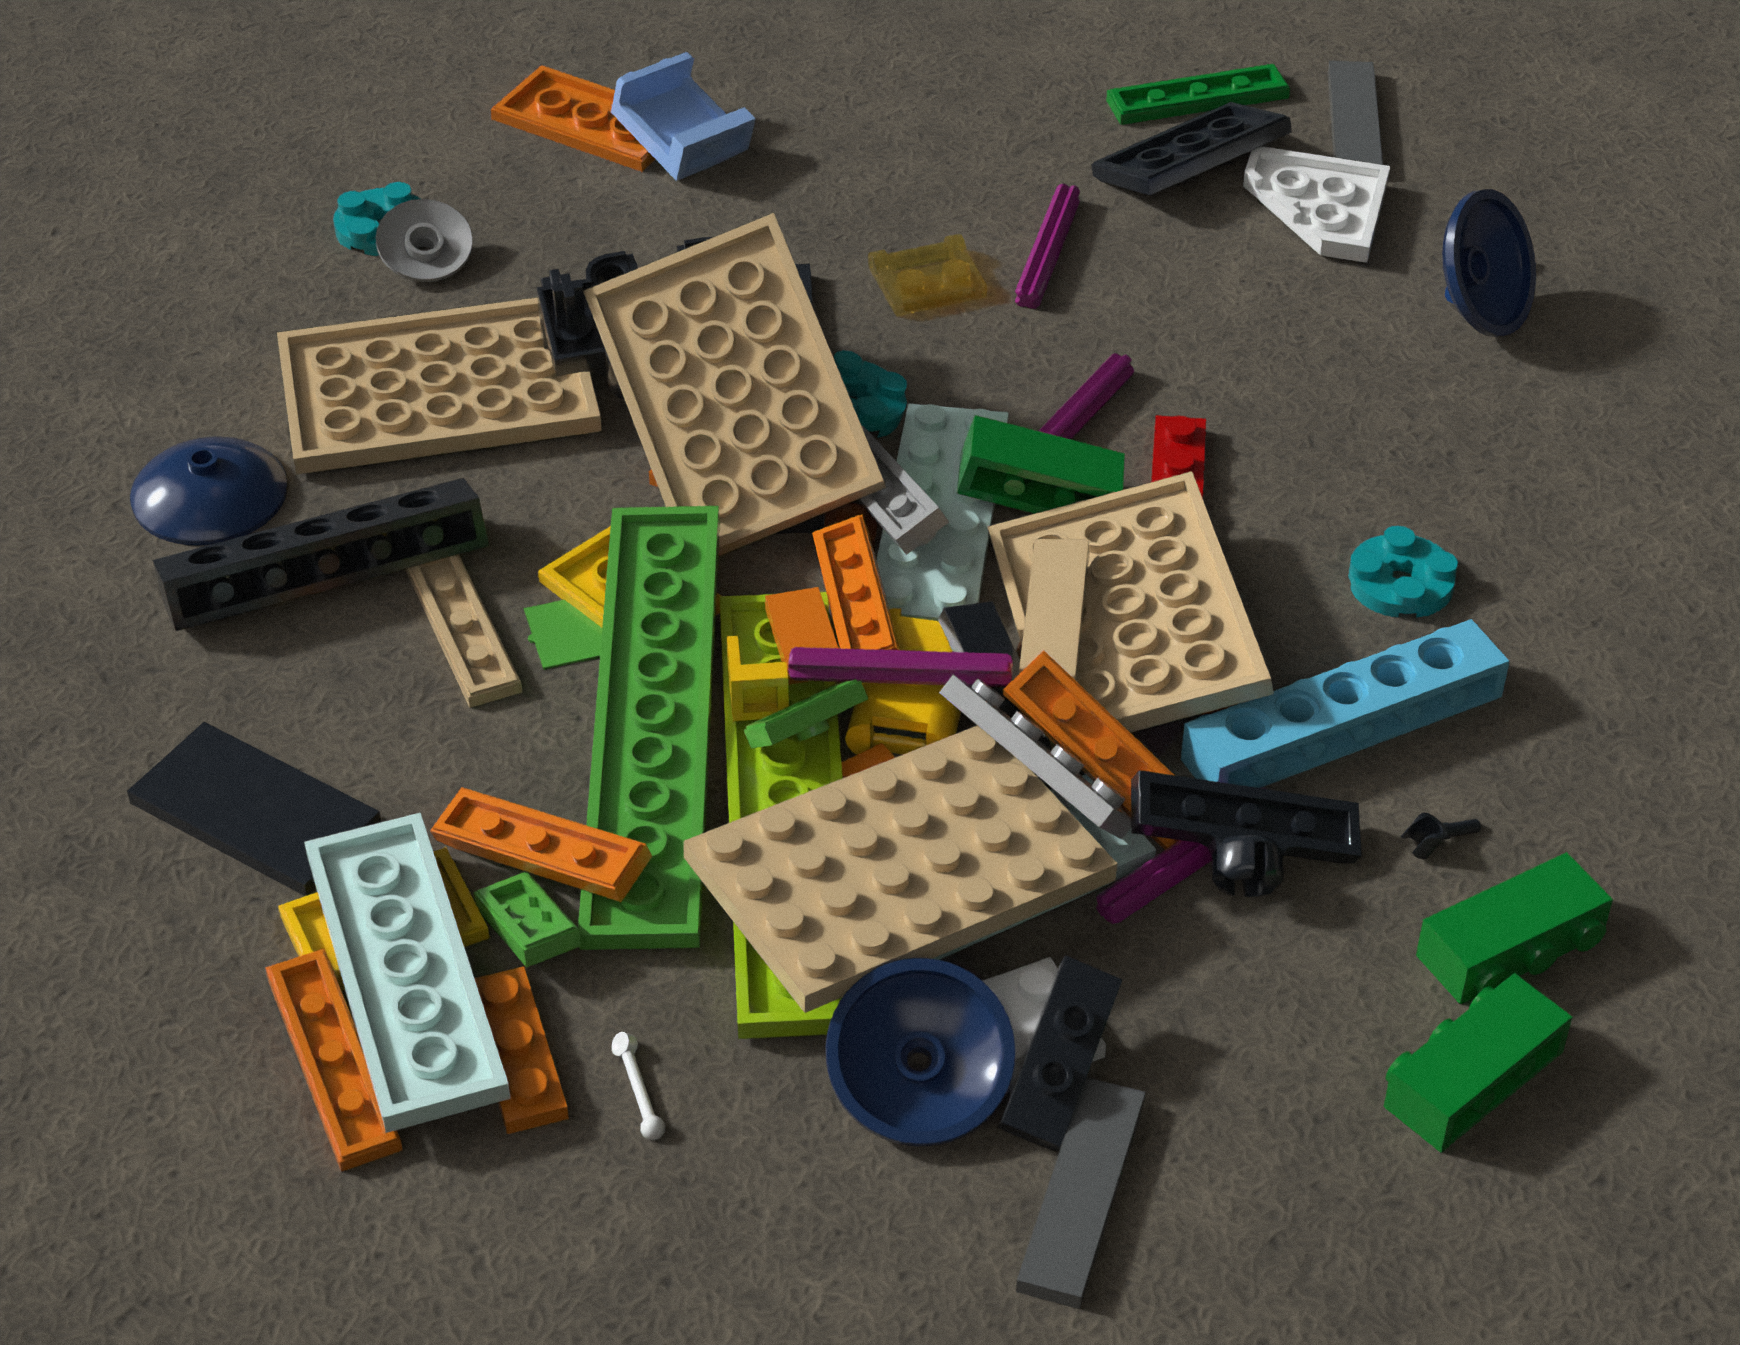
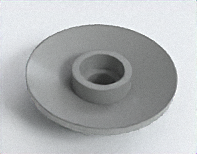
[376,199,472,282]

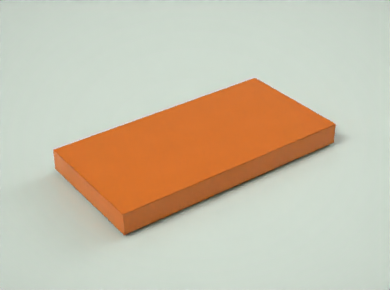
[491,65,655,172]

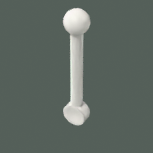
[612,1032,665,1140]

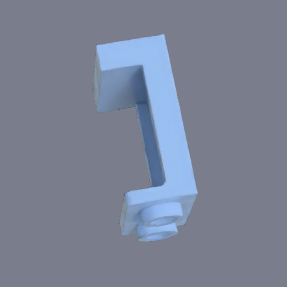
[611,52,756,181]

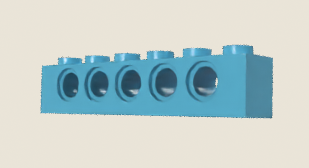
[1181,619,1510,788]

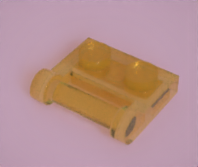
[868,234,987,317]

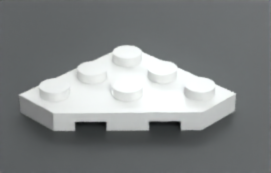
[1243,146,1390,263]

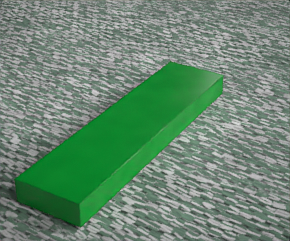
[1106,64,1290,125]

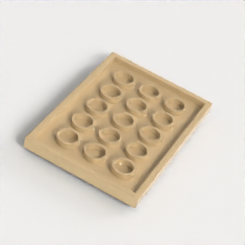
[583,213,886,556]
[277,298,602,475]
[988,472,1274,750]
[684,725,1118,1013]

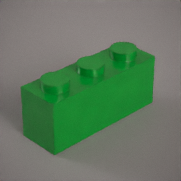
[956,415,1125,514]
[1416,852,1613,1004]
[1383,973,1573,1153]

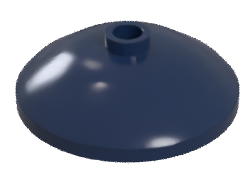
[1443,189,1536,337]
[130,436,288,545]
[826,958,1015,1147]

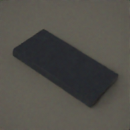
[1091,102,1292,195]
[127,722,381,896]

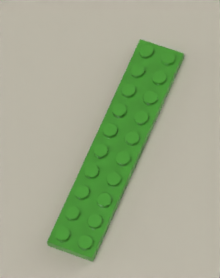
[578,506,720,950]

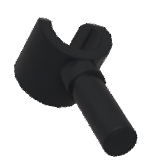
[1401,812,1481,860]

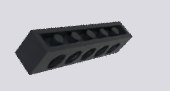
[153,478,489,631]

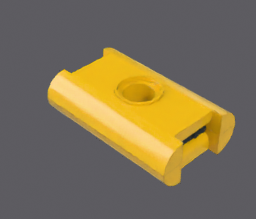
[845,608,961,755]

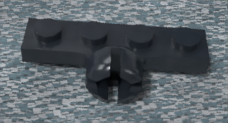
[1131,770,1361,897]

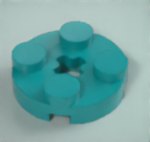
[333,182,421,256]
[834,350,907,438]
[1348,526,1458,617]

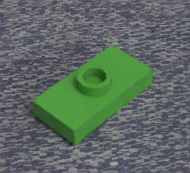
[744,680,868,748]
[474,872,581,968]

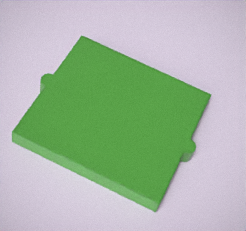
[524,600,602,670]

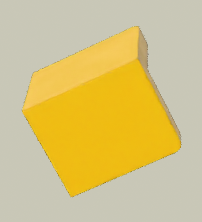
[727,636,789,722]

